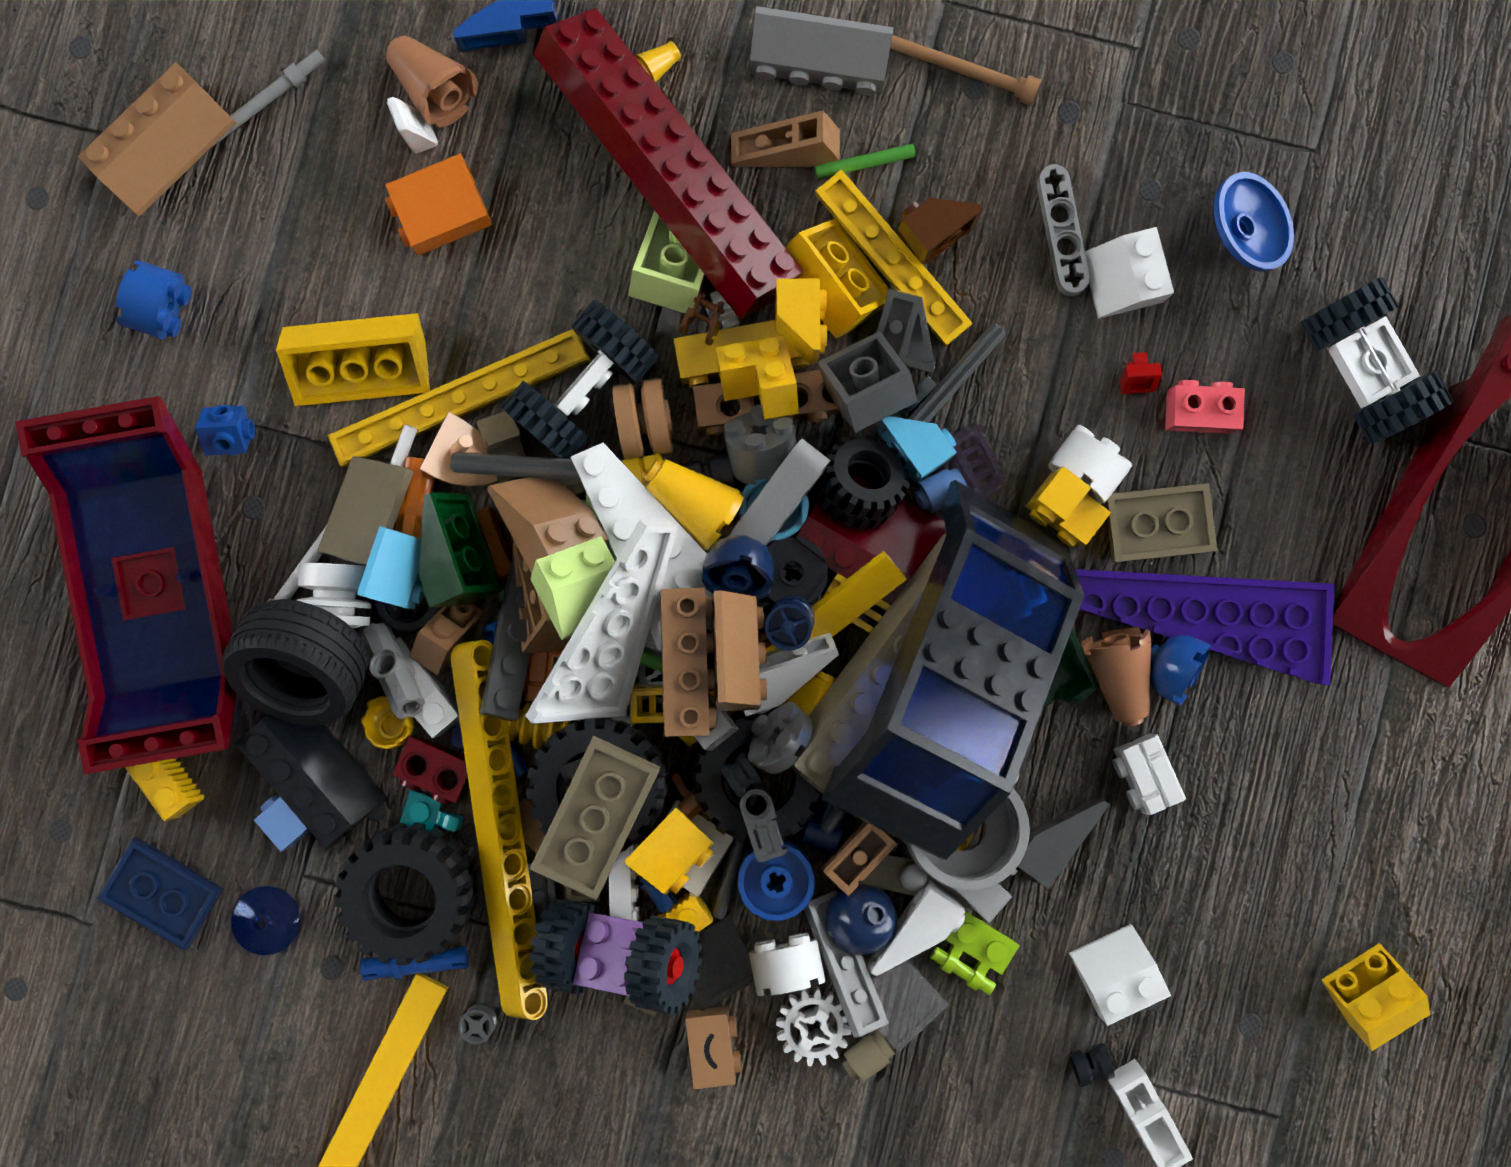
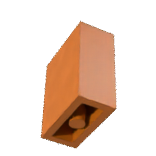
[385,153,493,255]

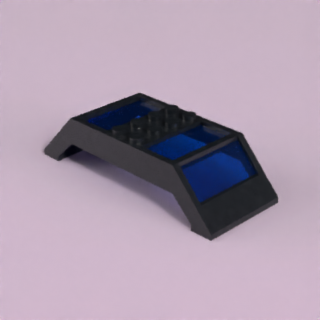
[821,480,1084,860]

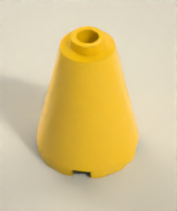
[644,459,744,551]

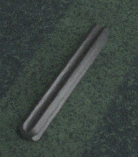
[908,323,1006,423]
[450,452,581,481]

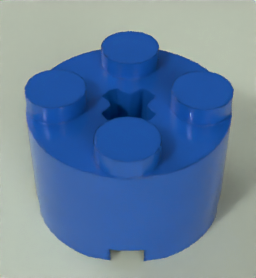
[116,260,192,339]

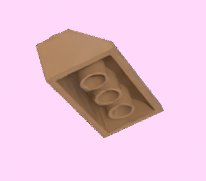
[77,62,236,217]

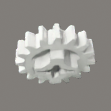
[776,987,851,1066]

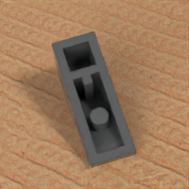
[1018,797,1110,889]

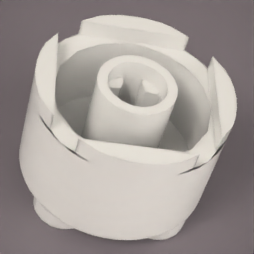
[1048,425,1132,504]
[749,932,825,996]

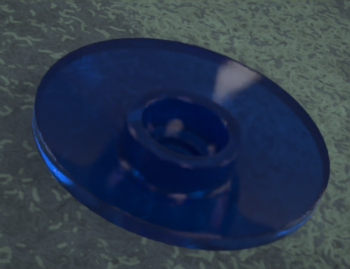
[231,886,300,955]

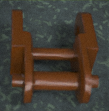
[680,293,725,346]

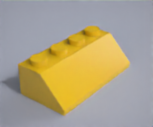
[276,313,430,406]

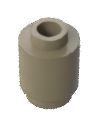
[842,1031,895,1083]

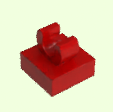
[1119,352,1162,394]

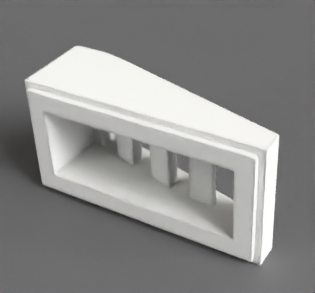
[387,97,438,154]

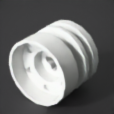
[297,563,371,628]

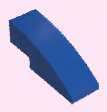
[453,0,557,51]

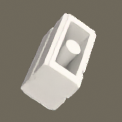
[1112,733,1186,815]

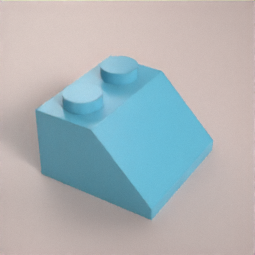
[876,416,957,485]
[357,526,424,609]

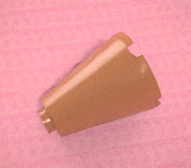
[386,36,478,128]
[1081,627,1151,726]

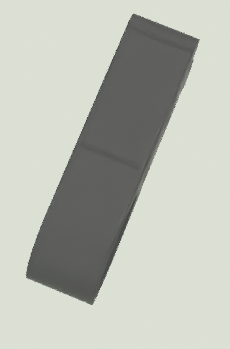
[740,788,787,862]

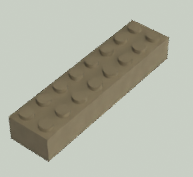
[790,534,1011,794]

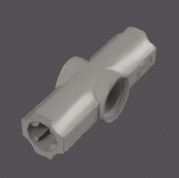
[361,622,425,719]

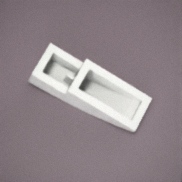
[1108,1059,1193,1167]

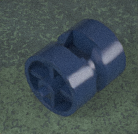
[765,595,815,651]

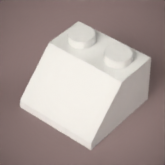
[1085,227,1174,319]
[1069,924,1171,1026]

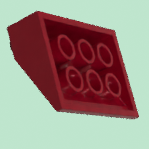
[796,475,946,605]

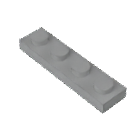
[804,891,889,1038]

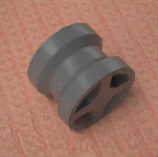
[458,1003,498,1045]

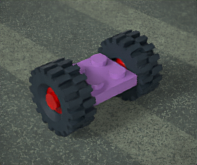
[530,899,702,1015]

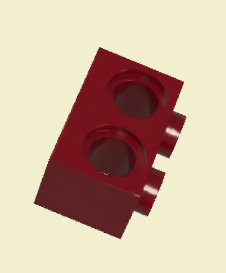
[392,735,469,805]

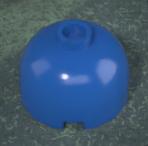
[1150,635,1212,706]

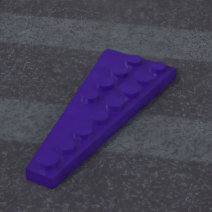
[1056,569,1334,685]

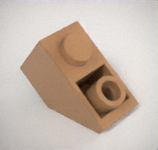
[409,604,484,675]

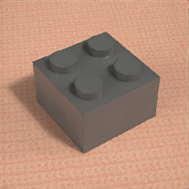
[817,331,918,433]

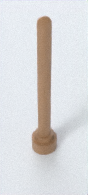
[890,35,1042,106]

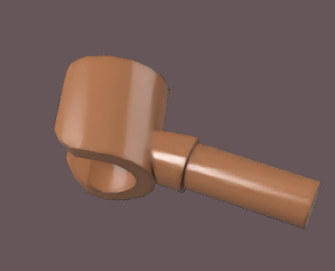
[671,773,702,820]

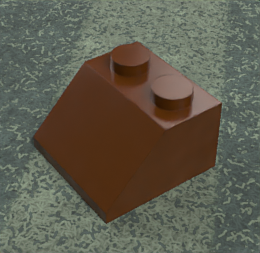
[897,198,983,266]

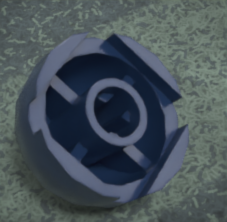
[702,535,774,601]
[826,884,897,956]

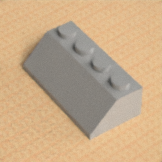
[750,6,894,96]

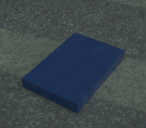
[96,837,224,951]

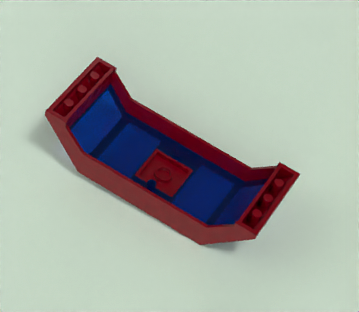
[15,396,237,775]

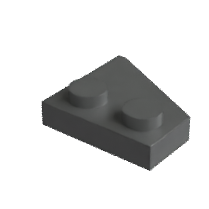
[877,288,935,373]

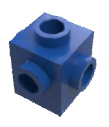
[195,405,255,456]

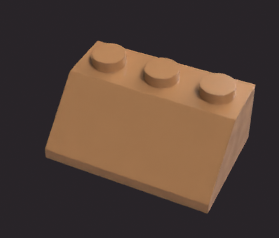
[712,591,767,711]

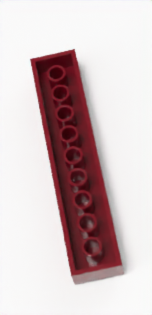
[533,8,804,320]

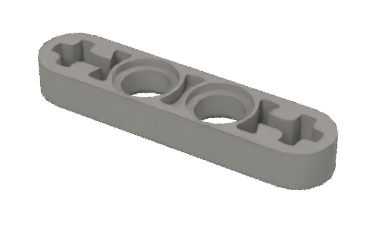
[1037,164,1089,296]

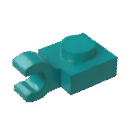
[400,790,465,832]

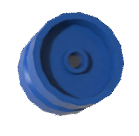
[738,838,815,921]

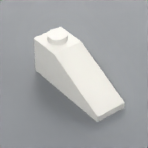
[744,633,839,716]
[396,637,459,738]
[869,878,965,976]

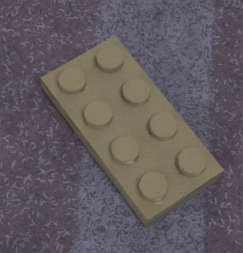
[530,735,660,900]

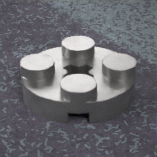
[748,701,813,774]

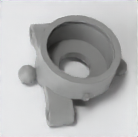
[884,769,1030,923]

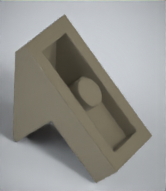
[476,412,526,483]

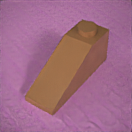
[731,110,840,167]

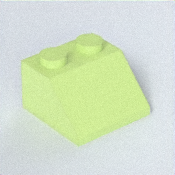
[530,536,615,640]

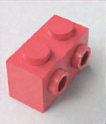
[1165,380,1245,434]

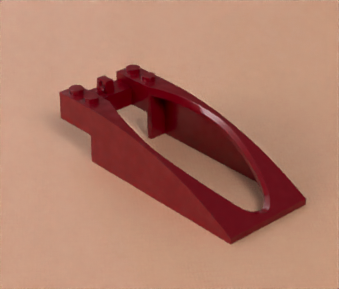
[1333,315,1511,687]

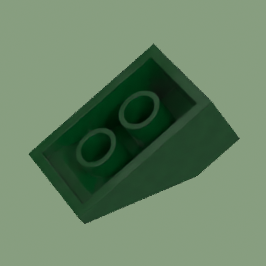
[419,493,503,608]

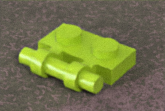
[930,910,1020,995]

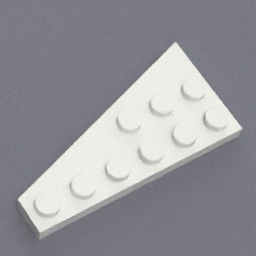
[571,443,713,651]
[525,520,678,724]

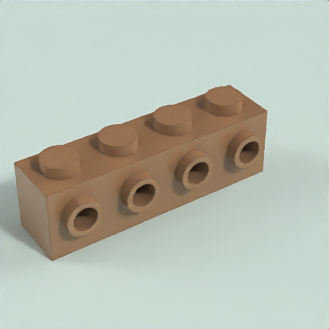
[660,588,716,737]

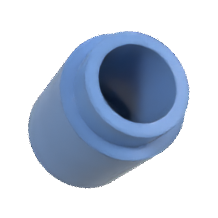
[914,468,967,513]

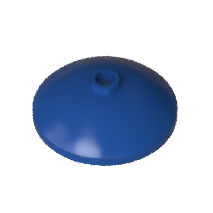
[1213,172,1294,272]

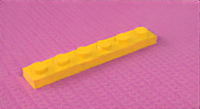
[815,169,973,347]

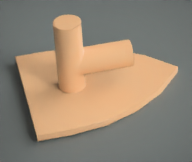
[419,412,497,487]

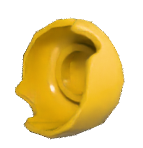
[361,696,415,750]

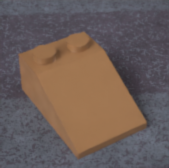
[487,477,609,573]

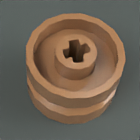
[612,378,673,459]

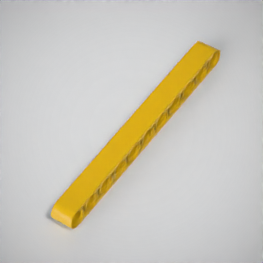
[451,640,547,1020]

